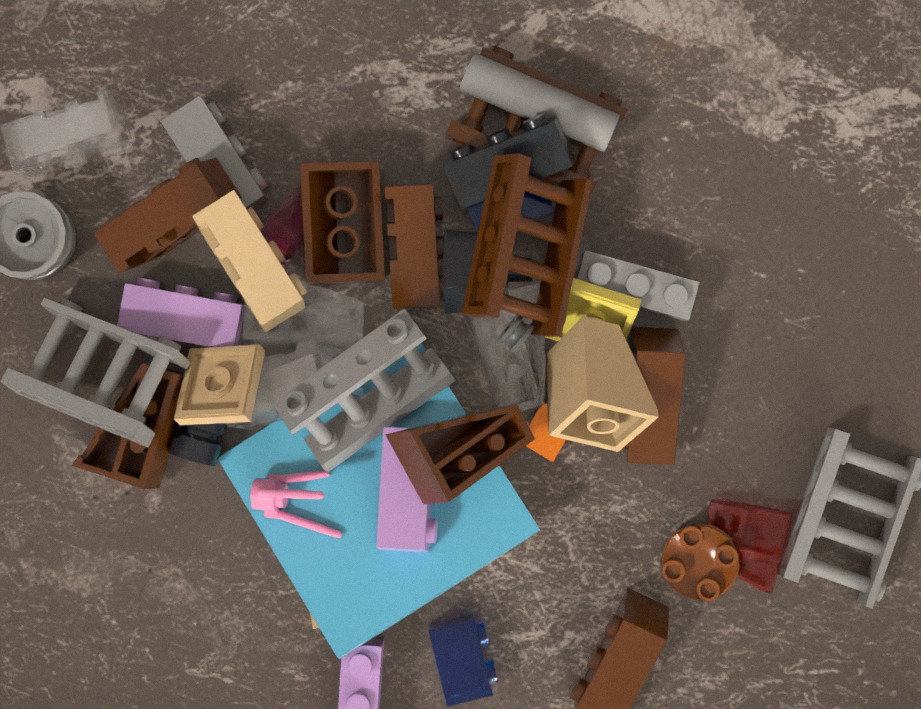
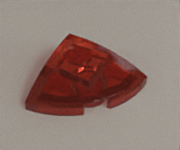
[709,499,793,594]

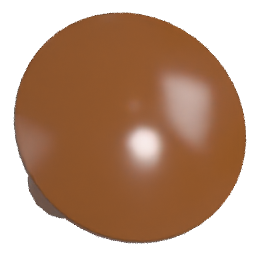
[661,523,740,602]

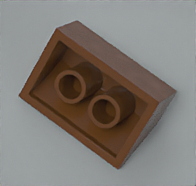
[299,161,385,284]

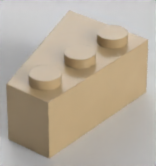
[192,190,307,333]

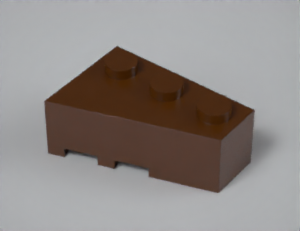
[93,157,242,274]
[385,184,444,310]
[622,326,686,465]
[72,363,184,489]
[385,404,535,504]
[570,588,669,709]

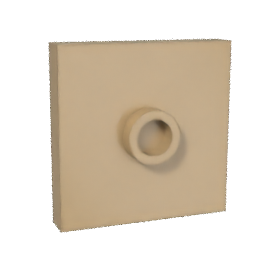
[174,344,265,425]

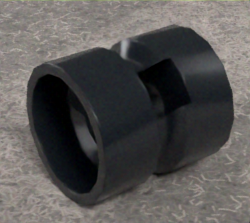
[167,423,229,466]

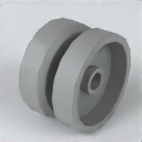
[0,191,77,280]

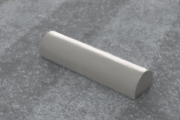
[459,53,620,152]

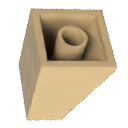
[547,316,659,452]

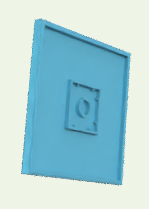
[218,343,541,659]

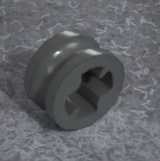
[497,315,535,353]

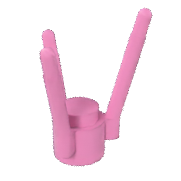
[250,470,342,538]

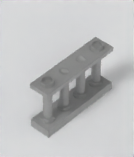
[0,298,191,448]
[272,308,456,473]
[777,427,921,609]

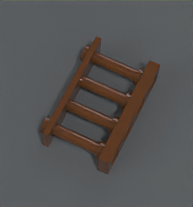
[446,46,628,197]
[461,153,592,337]

